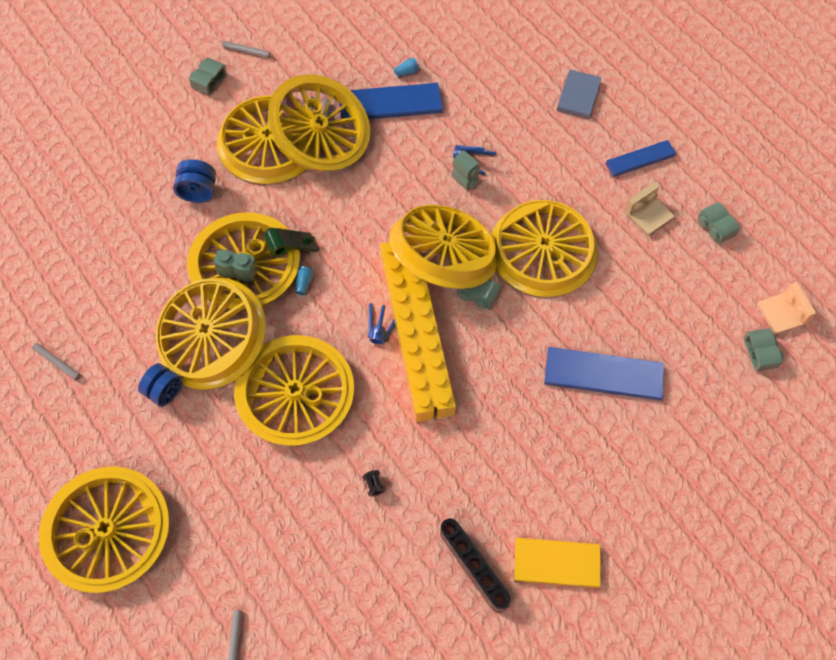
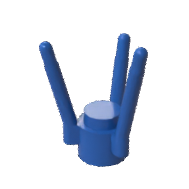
[453,145,497,175]
[368,303,395,345]

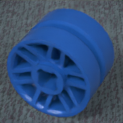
[138,363,182,407]

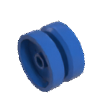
[173,159,217,203]

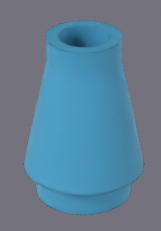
[393,57,419,78]
[295,266,314,295]

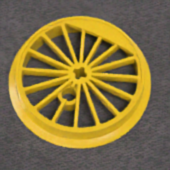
[268,74,370,171]
[217,95,320,184]
[491,200,598,297]
[389,205,497,289]
[187,212,300,311]
[156,278,266,390]
[234,335,354,446]
[39,466,169,593]

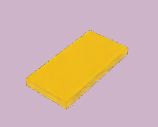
[514,538,600,588]

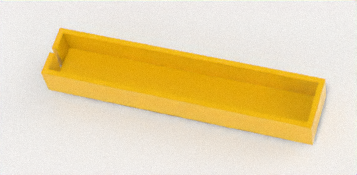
[380,242,456,422]

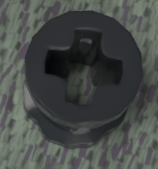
[362,470,386,497]

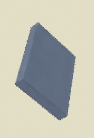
[557,69,602,119]

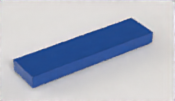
[606,140,676,177]

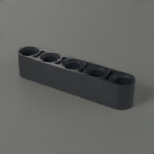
[440,518,511,613]

